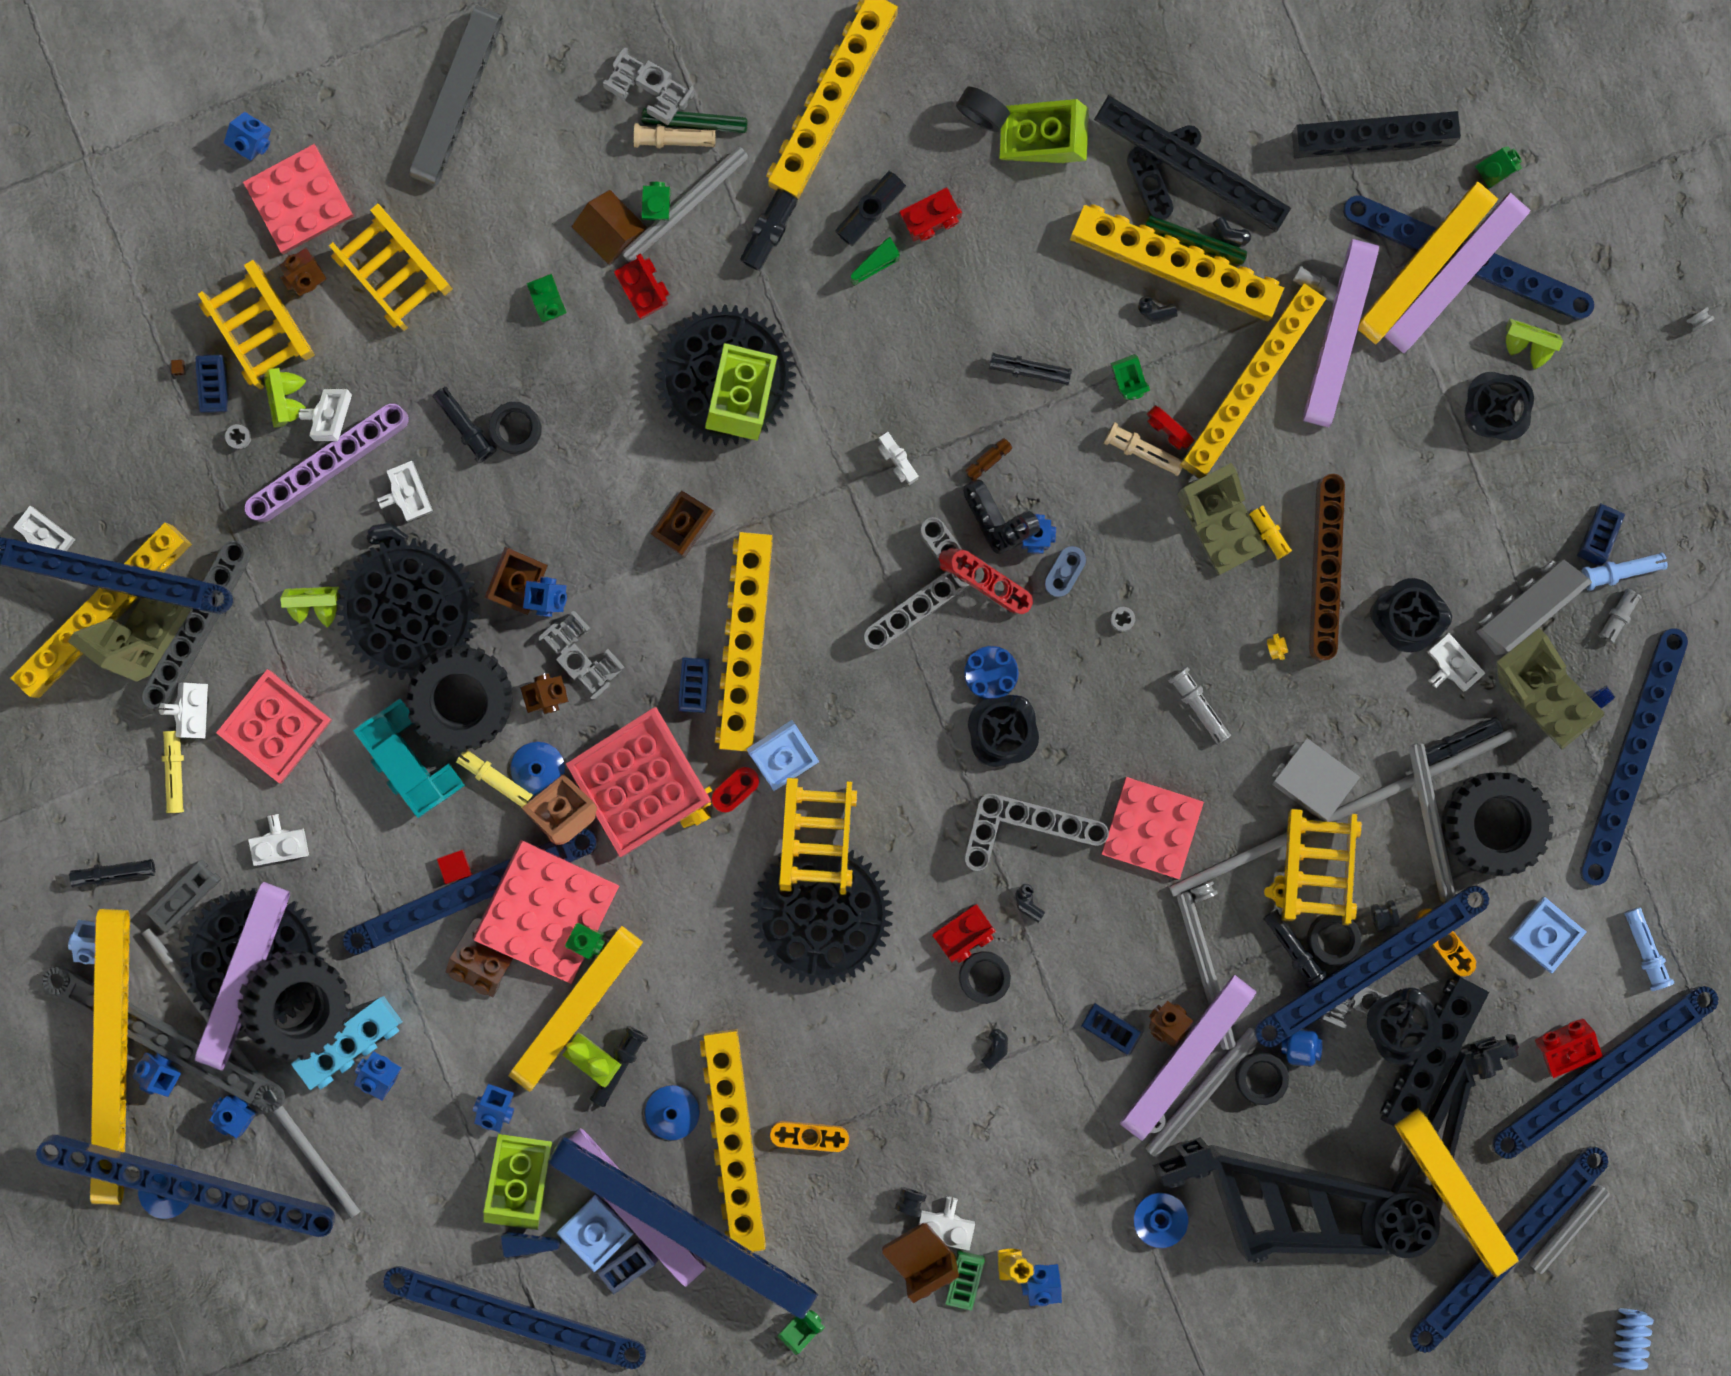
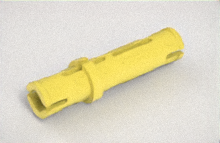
[162,731,184,813]
[456,749,533,808]

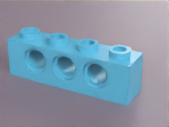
[291,996,403,1090]

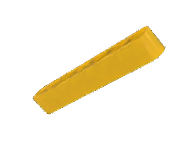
[1357,181,1498,345]
[508,926,643,1092]
[1395,1109,1519,1278]

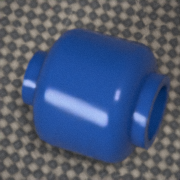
[1281,1030,1322,1067]

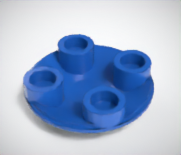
[964,646,1019,699]

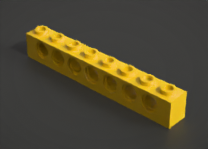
[766,0,898,199]
[1070,204,1284,322]
[1180,284,1327,479]
[11,523,192,698]
[715,532,773,752]
[700,1029,766,1252]

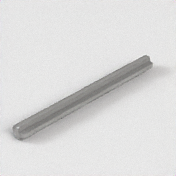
[622,147,748,262]
[1409,743,1455,902]
[1177,892,1236,1050]
[1146,1027,1258,1158]

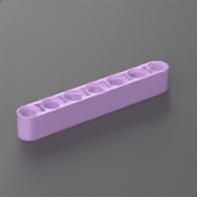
[1384,193,1531,354]
[1303,239,1379,428]
[245,404,408,522]
[195,882,290,1070]
[1120,975,1257,1141]
[569,1128,707,1287]

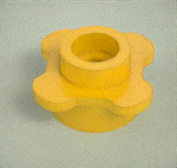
[1267,634,1288,660]
[1264,875,1284,908]

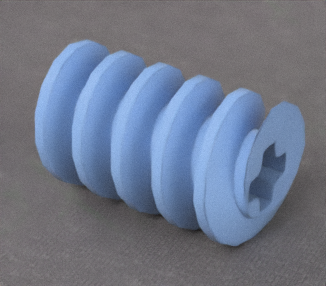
[1612,1308,1654,1370]

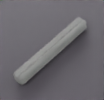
[1530,1184,1610,1274]

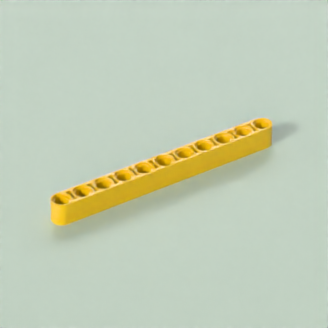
[90,909,130,1205]

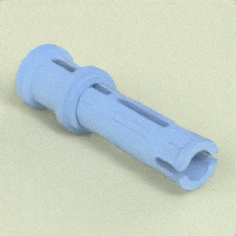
[1582,552,1668,591]
[1624,907,1674,991]

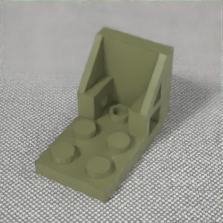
[1177,462,1268,576]
[68,597,192,682]
[1497,628,1604,750]

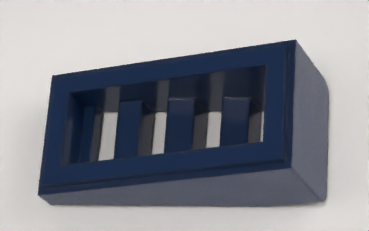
[195,355,228,413]
[1577,503,1625,566]
[678,657,710,713]
[1081,1003,1143,1055]
[501,1232,561,1258]
[597,1239,659,1295]

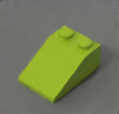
[1000,99,1089,163]
[705,343,777,441]
[484,1134,552,1230]

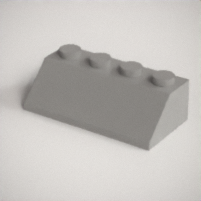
[1475,560,1592,655]

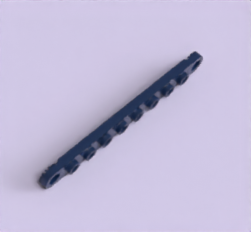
[1343,195,1594,320]
[0,537,233,614]
[1580,628,1688,886]
[343,829,596,954]
[1254,886,1489,1047]
[1492,986,1719,1159]
[1410,1146,1609,1353]
[383,1266,646,1370]

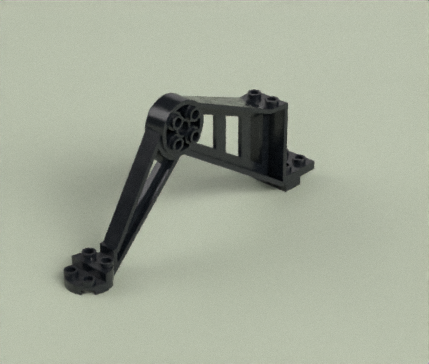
[1153,1034,1519,1263]

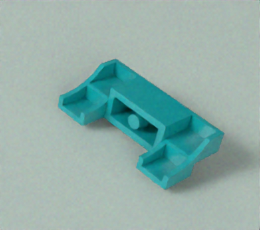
[353,699,465,818]

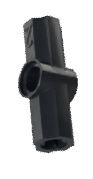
[835,171,906,247]
[740,188,798,271]

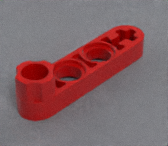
[938,548,1033,614]

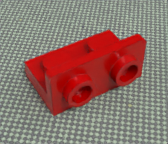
[899,187,962,242]
[614,253,670,320]
[932,904,996,963]
[1535,1019,1603,1079]

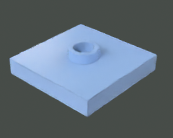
[746,720,819,791]
[1508,897,1586,974]
[556,1194,634,1273]

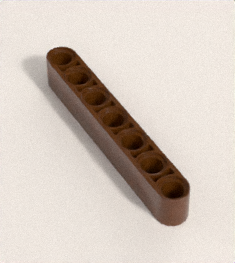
[1309,473,1345,662]

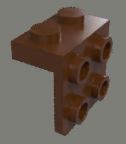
[445,918,514,997]
[882,1223,959,1304]

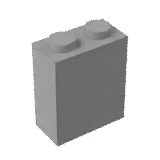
[1272,738,1360,822]

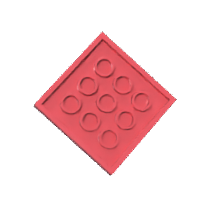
[566,708,711,857]
[472,840,619,984]

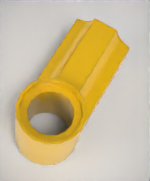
[997,1249,1033,1283]

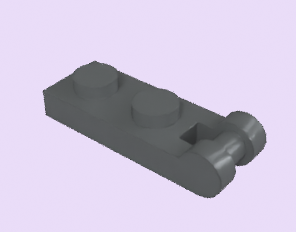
[146,859,222,933]

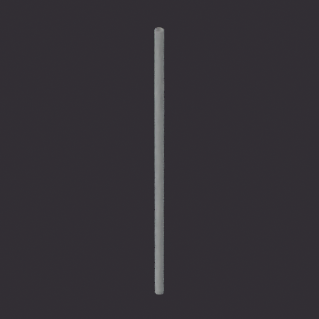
[142,928,361,1218]

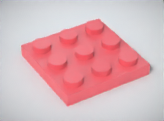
[243,144,354,254]
[216,669,332,784]
[1101,777,1204,879]

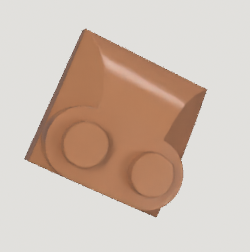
[522,774,598,845]

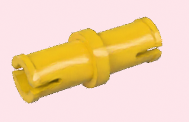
[1249,505,1292,560]

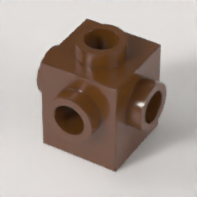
[279,248,327,297]
[520,673,569,715]
[1149,1001,1193,1049]

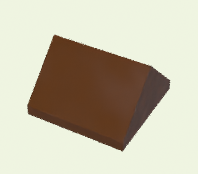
[571,190,647,266]
[650,490,716,558]
[485,547,548,615]

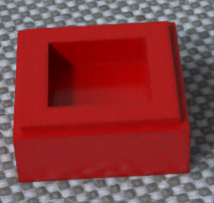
[437,850,472,884]

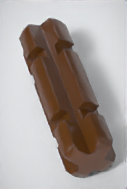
[965,438,1013,481]

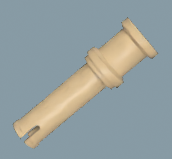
[634,123,715,149]
[1103,422,1183,476]

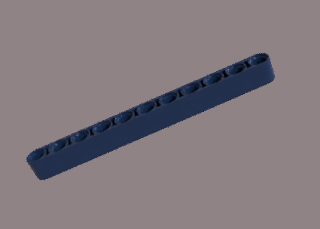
[36,1135,335,1237]
[548,1137,818,1319]

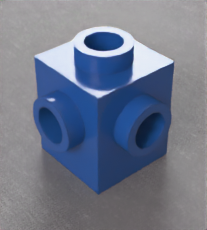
[224,112,271,161]
[1021,514,1056,554]
[523,577,567,617]
[354,1051,402,1101]
[132,1053,181,1097]
[473,1084,515,1133]
[209,1094,258,1139]
[1021,1264,1062,1306]

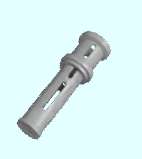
[1168,666,1231,745]

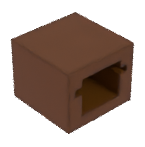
[171,359,186,376]

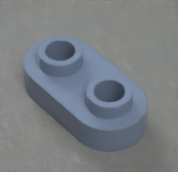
[1045,546,1086,597]

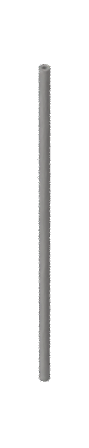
[1169,728,1517,897]

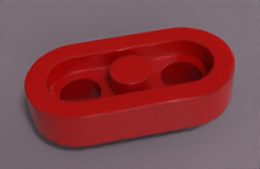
[1147,405,1194,449]
[712,767,759,812]

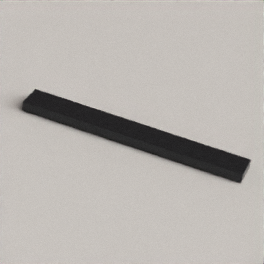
[1093,95,1291,232]

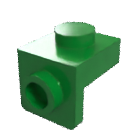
[1475,146,1522,189]
[642,182,671,221]
[527,274,567,322]
[1110,354,1150,400]
[565,923,606,959]
[777,1310,825,1355]

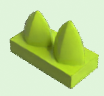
[1505,318,1563,369]
[264,368,306,428]
[280,586,340,628]
[563,1033,621,1087]

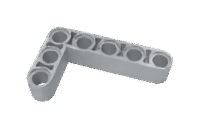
[864,517,977,650]
[964,794,1109,871]

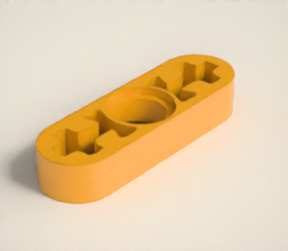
[1415,908,1476,976]
[770,1121,849,1152]

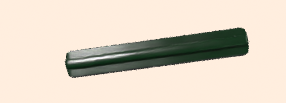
[641,108,748,133]
[1145,216,1247,265]

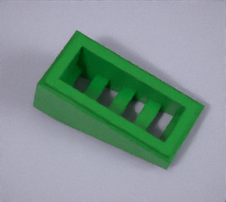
[850,237,900,285]
[945,1250,985,1311]

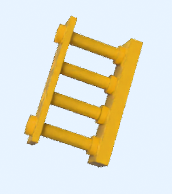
[329,203,452,331]
[198,260,315,389]
[780,778,857,894]
[1282,809,1362,926]

